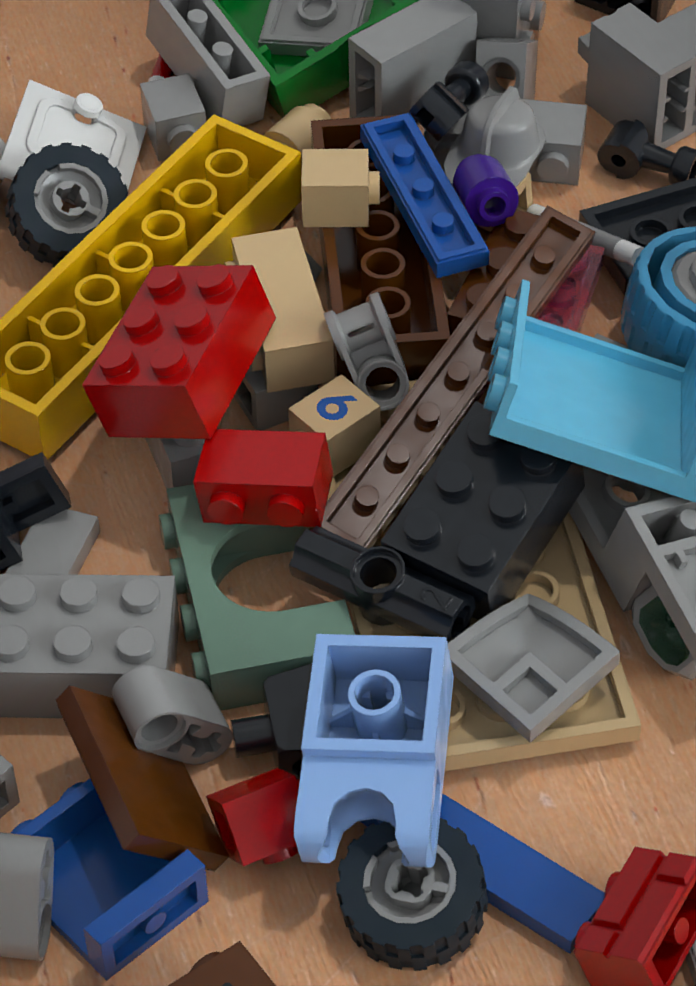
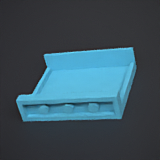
[483,279,696,503]

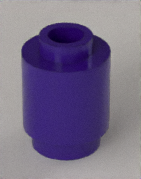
[453,154,519,227]

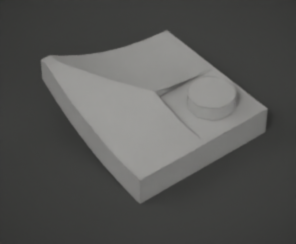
[448,594,620,743]

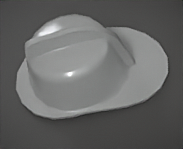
[444,86,546,187]

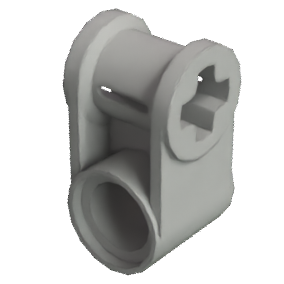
[324,292,409,411]

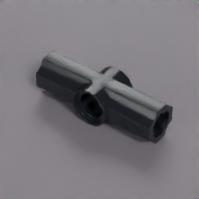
[289,526,476,644]

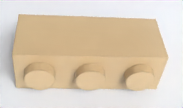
[224,227,334,393]

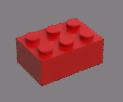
[82,264,276,439]

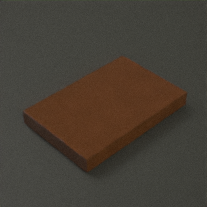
[56,685,229,871]

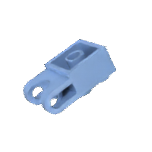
[294,634,454,867]

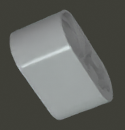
[112,665,233,765]
[0,832,54,961]

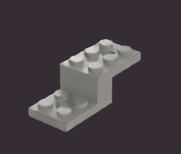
[569,466,696,662]

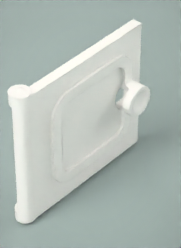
[0,79,147,205]

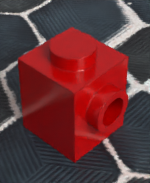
[206,768,300,866]

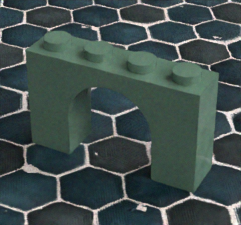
[159,484,355,711]

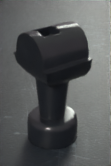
[408,60,489,141]
[597,119,696,185]

